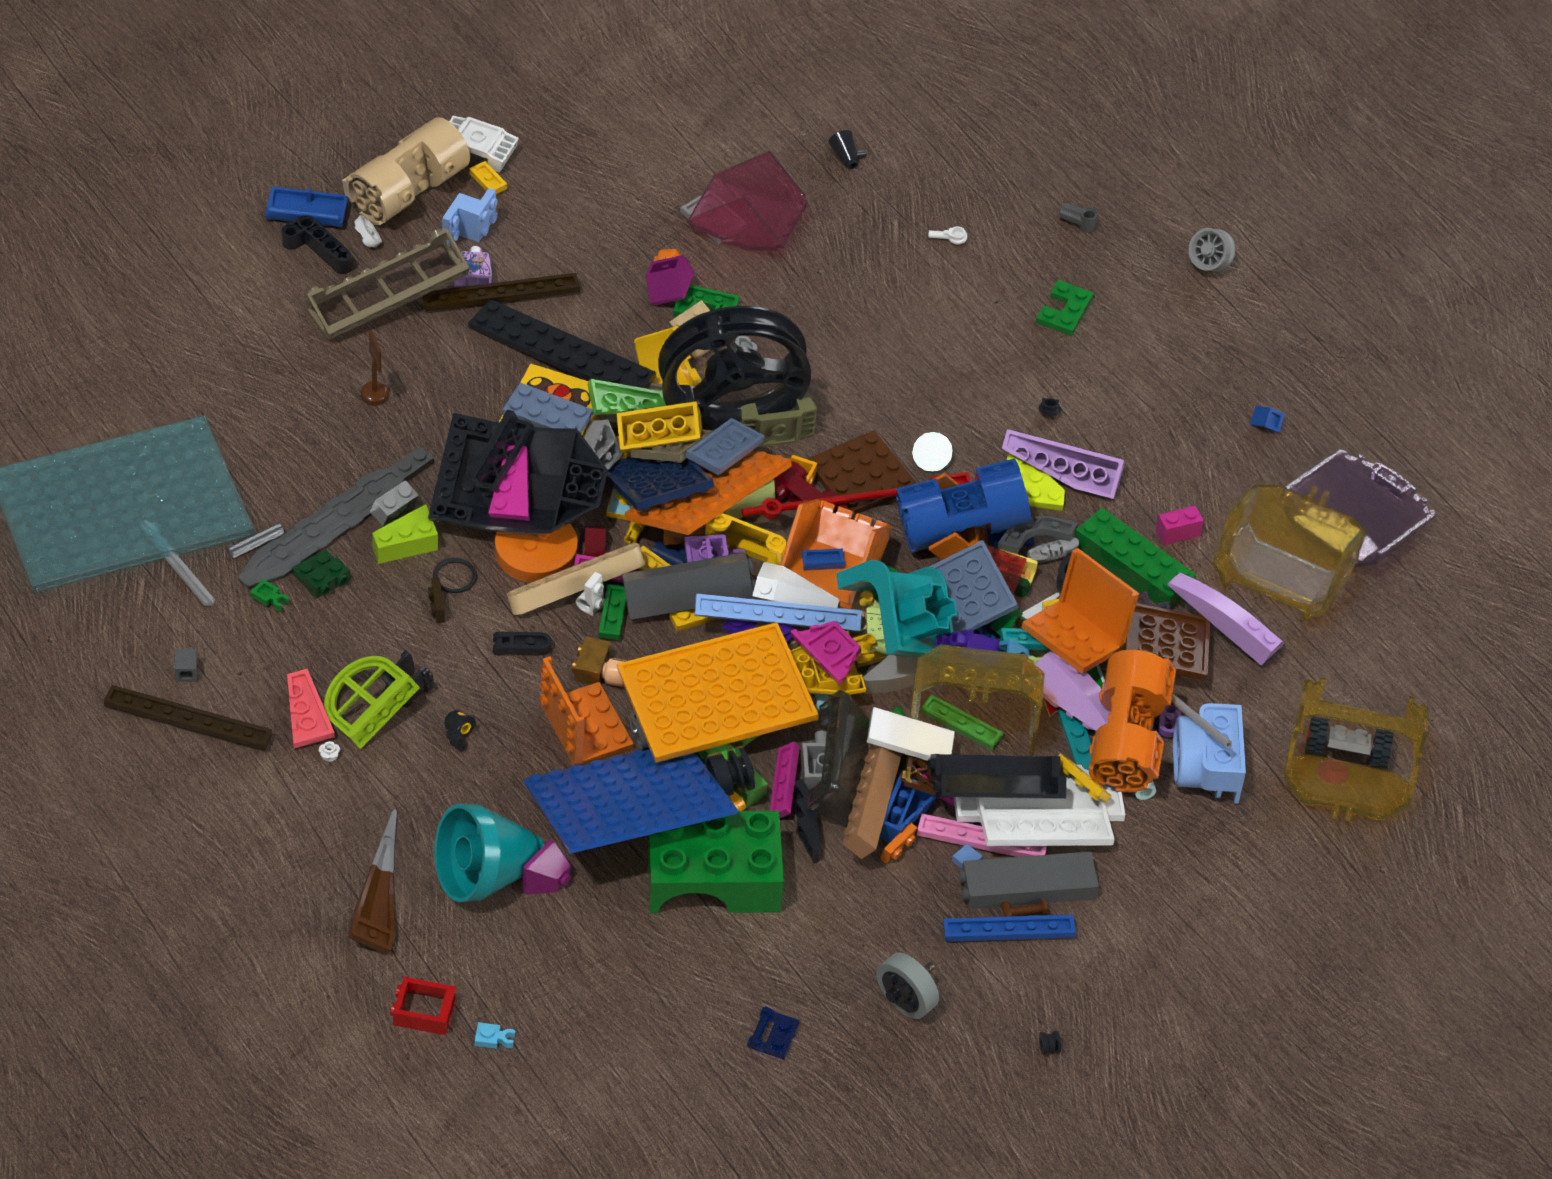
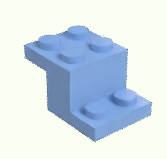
[442,188,498,247]

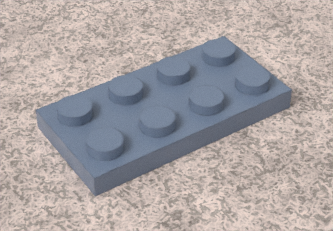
[502,382,593,433]
[685,418,765,476]

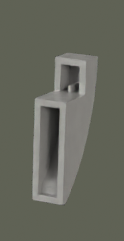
[863,655,947,694]

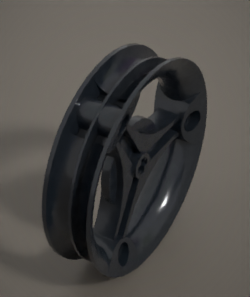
[658,306,811,431]

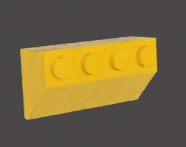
[617,401,702,451]

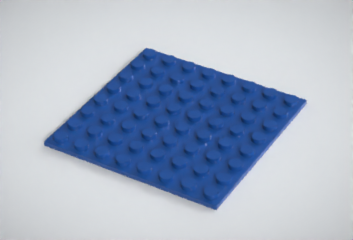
[523,749,738,854]

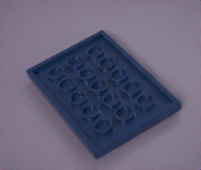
[606,456,714,511]

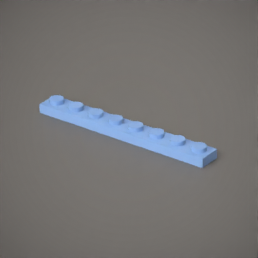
[694,594,862,632]

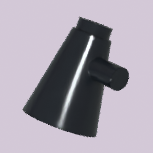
[828,130,866,169]

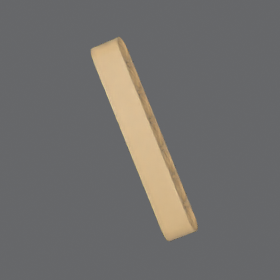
[507,543,645,615]

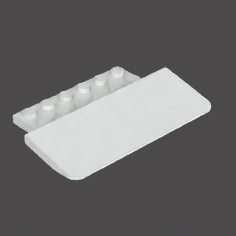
[953,765,1125,846]

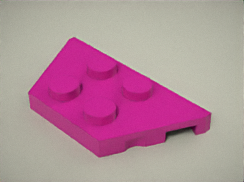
[790,621,861,685]

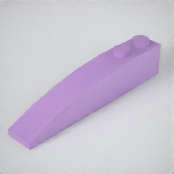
[1002,429,1125,499]
[1168,573,1284,666]
[1024,651,1111,730]

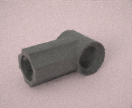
[1059,202,1098,233]

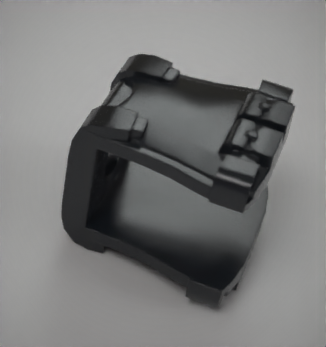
[382,650,434,707]

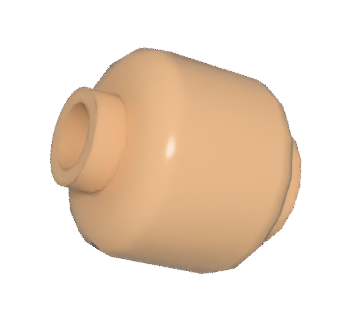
[601,658,626,687]

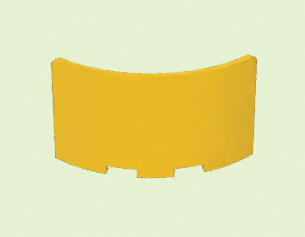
[634,326,702,387]

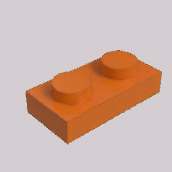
[880,822,917,864]

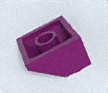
[523,839,571,895]

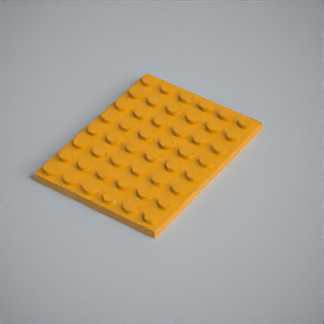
[617,622,819,763]

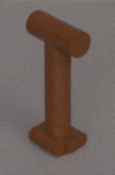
[1001,898,1048,917]

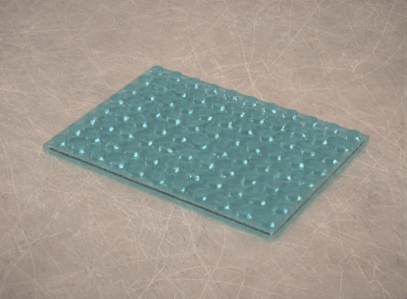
[0,415,254,592]

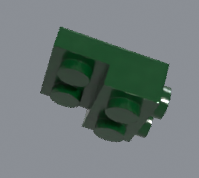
[292,549,350,599]

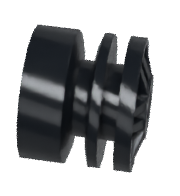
[706,746,755,797]

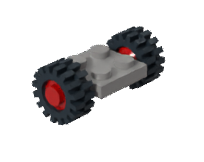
[1305,716,1394,769]

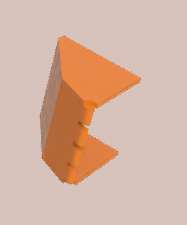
[780,499,892,609]

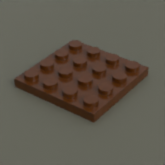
[807,430,917,515]
[1125,603,1210,681]

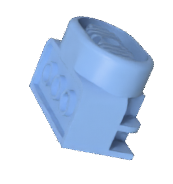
[1173,703,1246,804]

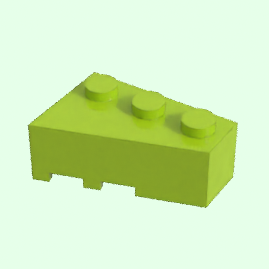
[372,504,438,564]

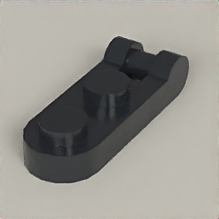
[493,632,552,656]

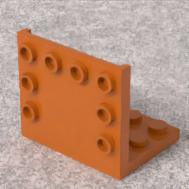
[1021,548,1139,674]
[539,656,634,765]

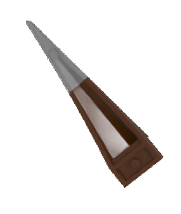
[348,809,397,954]

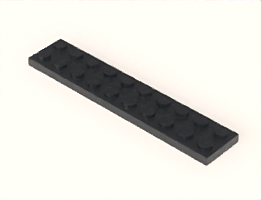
[468,300,656,389]

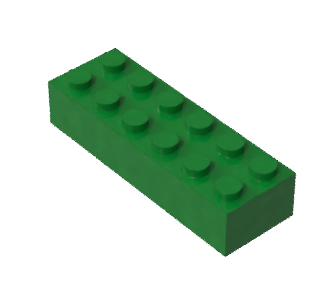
[1075,508,1197,610]

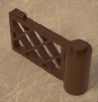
[900,741,954,798]

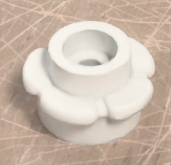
[319,741,340,762]

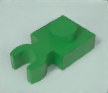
[250,579,289,611]

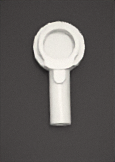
[929,226,967,244]

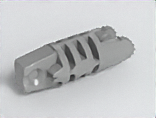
[1027,537,1080,563]

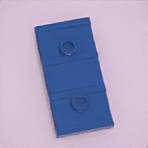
[265,187,349,228]

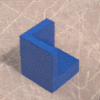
[1250,406,1285,433]

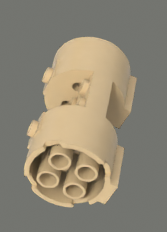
[342,117,470,225]

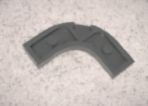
[998,516,1078,554]

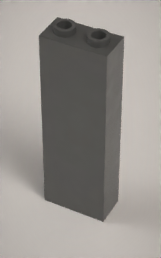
[622,552,755,620]
[959,852,1099,909]

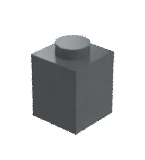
[175,648,197,682]

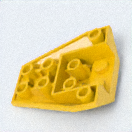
[790,631,866,696]

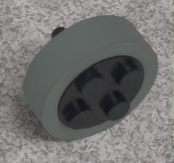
[876,953,939,1019]

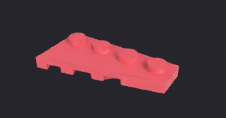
[287,669,335,749]

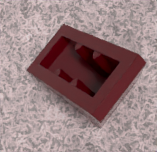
[584,525,606,557]

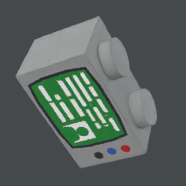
[370,480,418,527]

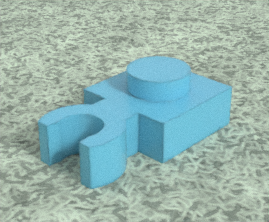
[474,1022,515,1049]

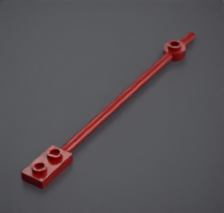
[741,472,972,519]

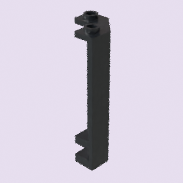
[927,754,1067,799]

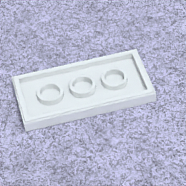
[867,707,955,761]

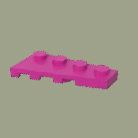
[488,445,530,521]

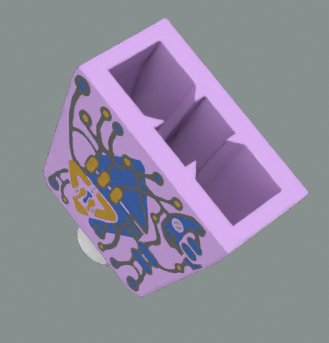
[454,246,492,287]

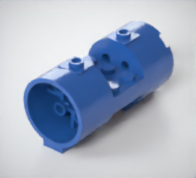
[896,458,1031,553]

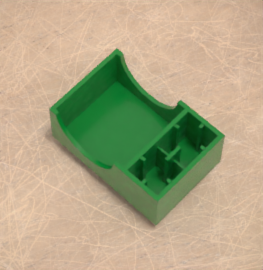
[646,811,784,914]

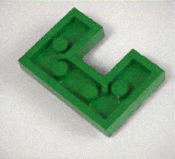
[1035,280,1094,336]
[673,285,740,317]

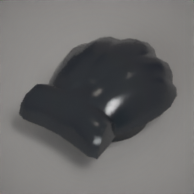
[1039,398,1061,417]

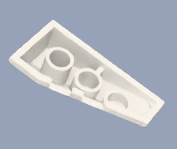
[753,562,840,608]

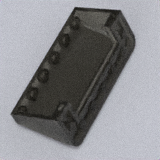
[807,690,870,827]

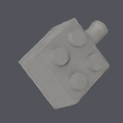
[801,730,848,792]

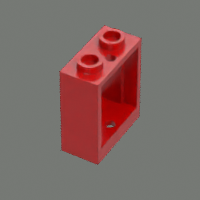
[390,977,456,1035]

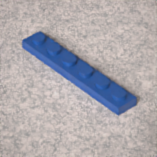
[943,915,1076,942]

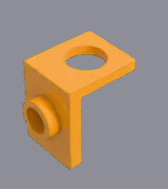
[790,455,817,485]

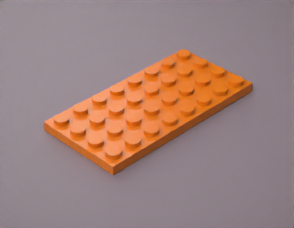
[625,450,792,535]

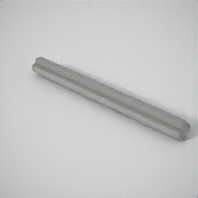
[140,521,215,606]

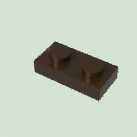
[427,578,445,624]

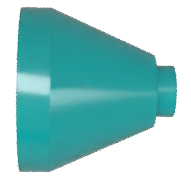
[434,804,544,902]

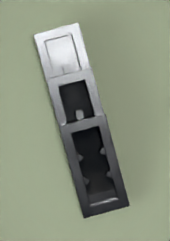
[794,779,819,864]

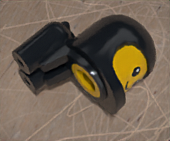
[444,710,476,752]

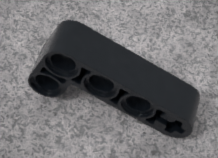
[282,215,352,274]

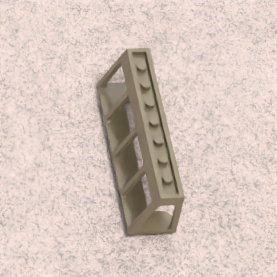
[305,228,469,340]

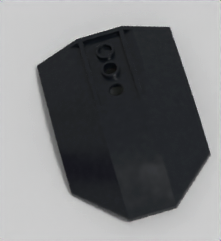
[428,413,608,535]

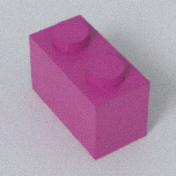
[1156,506,1204,545]

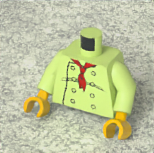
[859,590,886,654]

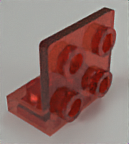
[987,546,1027,595]

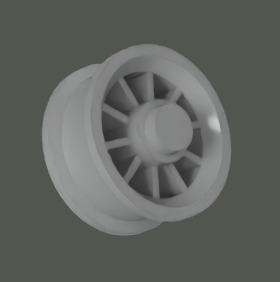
[1189,228,1235,272]

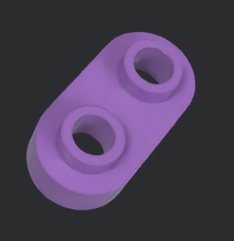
[1158,703,1181,738]

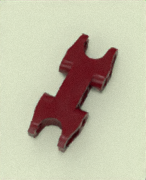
[772,456,850,514]

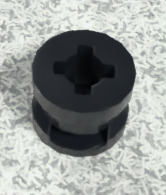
[1039,1031,1061,1055]

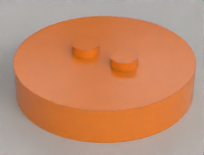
[495,523,578,583]

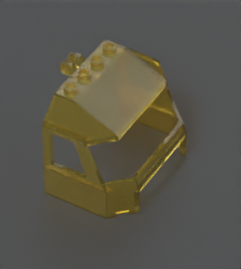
[1284,677,1429,821]

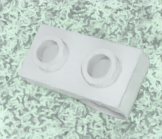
[576,572,605,616]

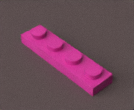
[770,741,800,818]

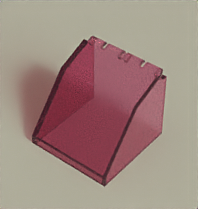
[687,151,808,251]

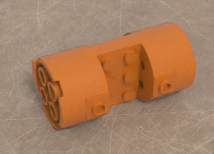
[1089,650,1176,792]

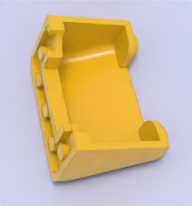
[705,513,787,565]

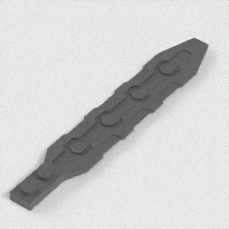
[238,447,434,588]

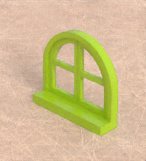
[324,656,420,749]

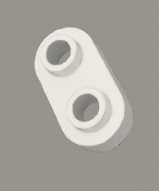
[354,215,382,248]

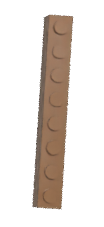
[843,743,902,859]

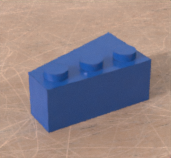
[879,774,937,843]

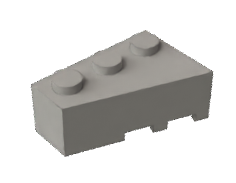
[582,420,623,470]

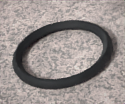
[433,558,477,593]

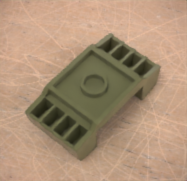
[740,397,817,447]

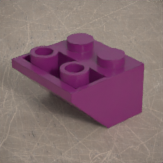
[646,255,695,306]

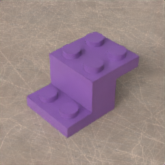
[684,534,745,562]

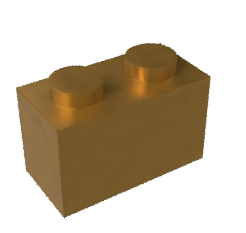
[571,636,610,685]

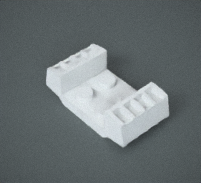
[449,116,519,172]

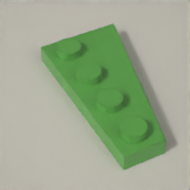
[587,379,666,415]

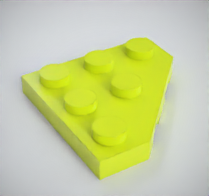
[1007,453,1065,511]

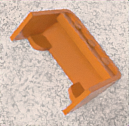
[929,473,988,560]

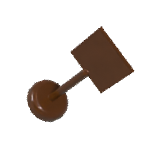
[361,331,389,406]

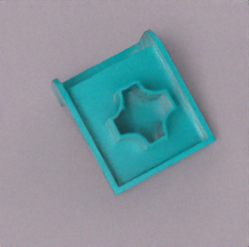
[836,560,957,661]

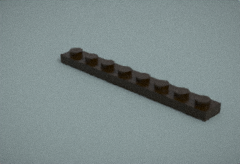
[422,273,580,312]
[104,685,273,751]

